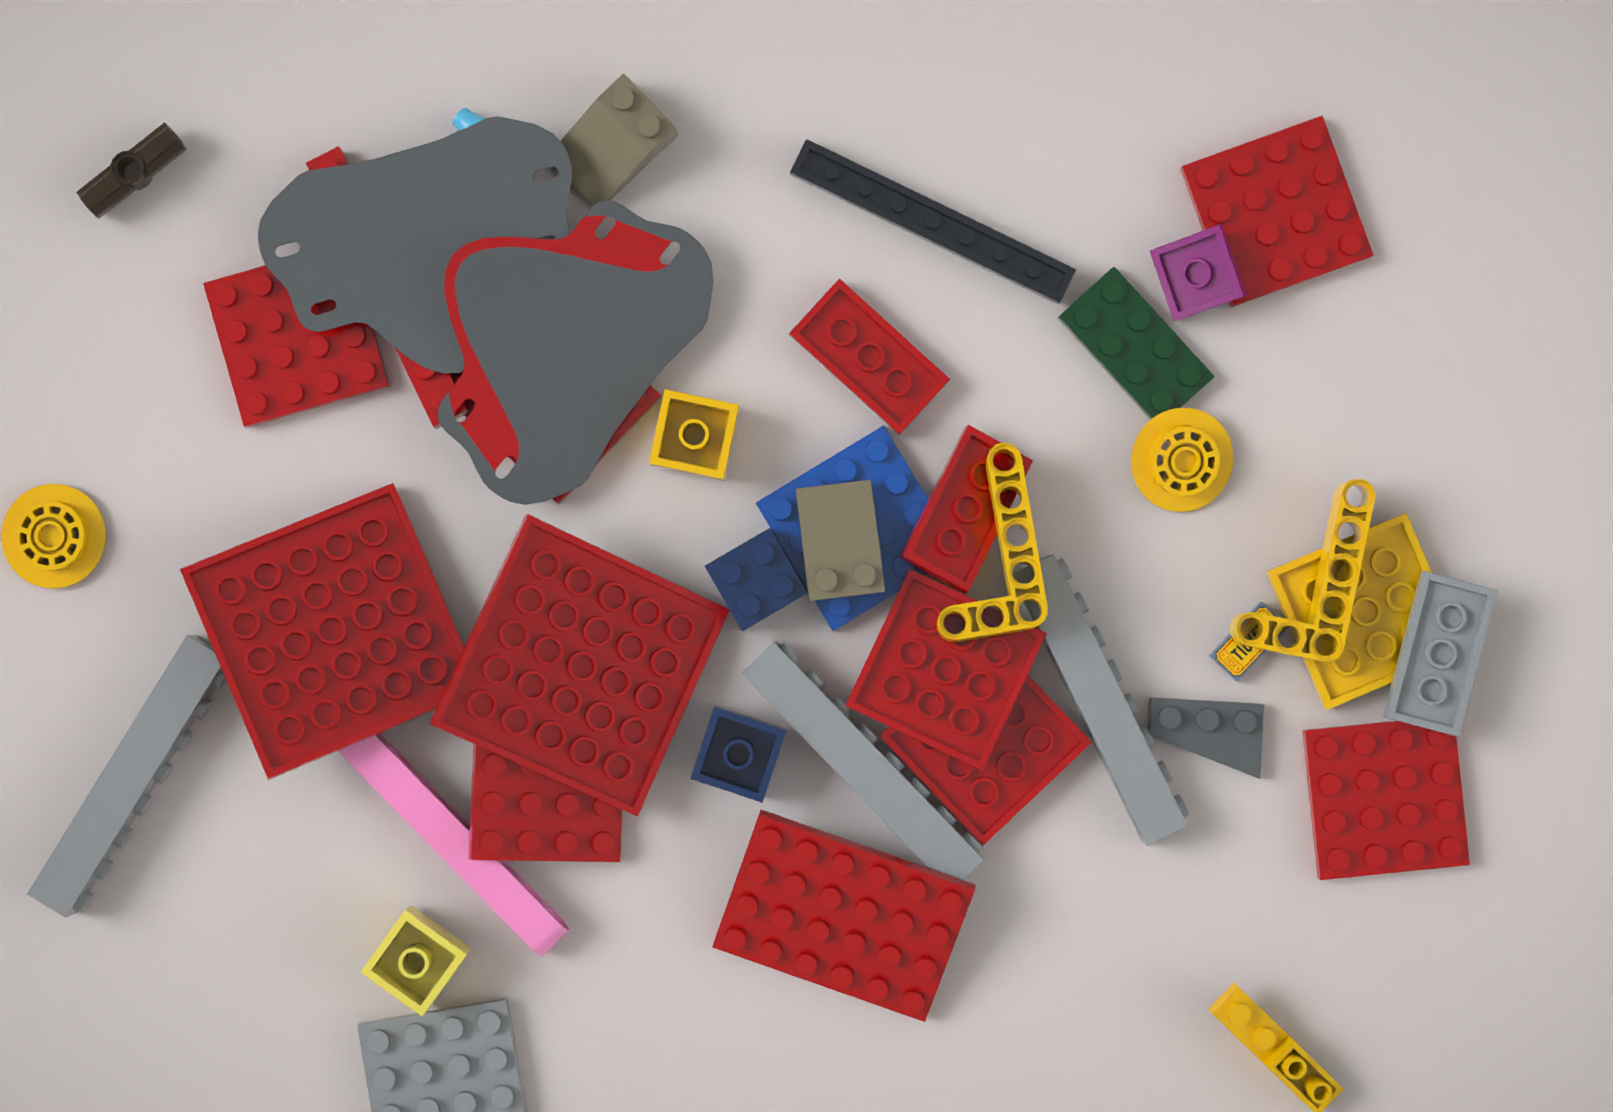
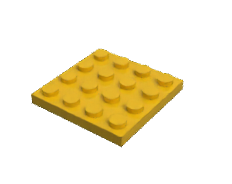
[1266,513,1432,710]

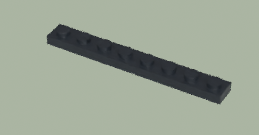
[790,139,1076,305]

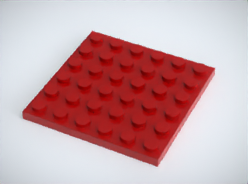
[180,483,464,780]
[429,514,730,817]

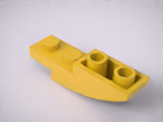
[1208,983,1344,1112]

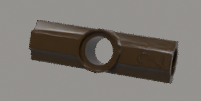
[76,122,187,219]

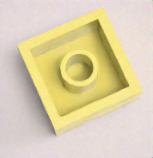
[360,905,472,1016]

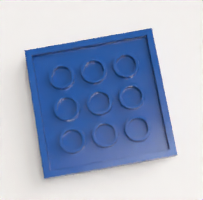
[756,425,928,631]

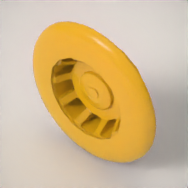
[1131,407,1234,512]
[1,484,106,588]

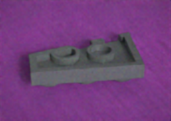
[1148,697,1264,779]

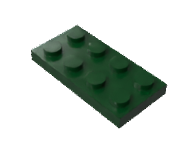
[1058,266,1215,420]

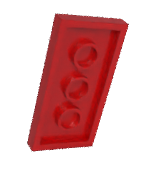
[789,278,950,435]
[899,425,1033,593]

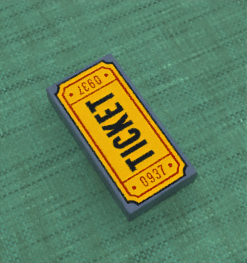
[1209,601,1289,682]

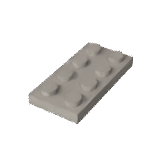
[1383,571,1498,737]

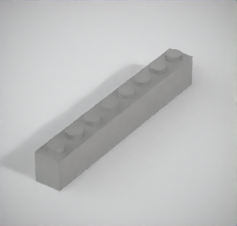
[1013,554,1189,846]
[27,635,226,918]
[741,642,984,880]

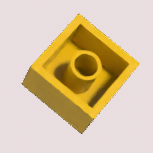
[649,389,740,481]

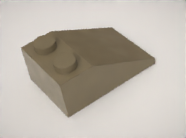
[554,73,678,206]
[796,480,885,601]

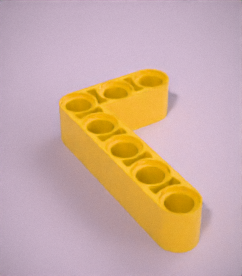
[937,443,1048,642]
[1229,479,1375,662]

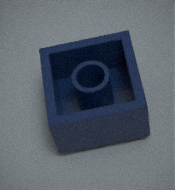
[705,528,808,631]
[690,705,787,803]

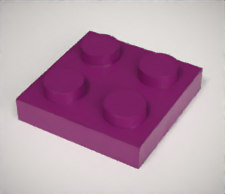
[1150,225,1247,322]

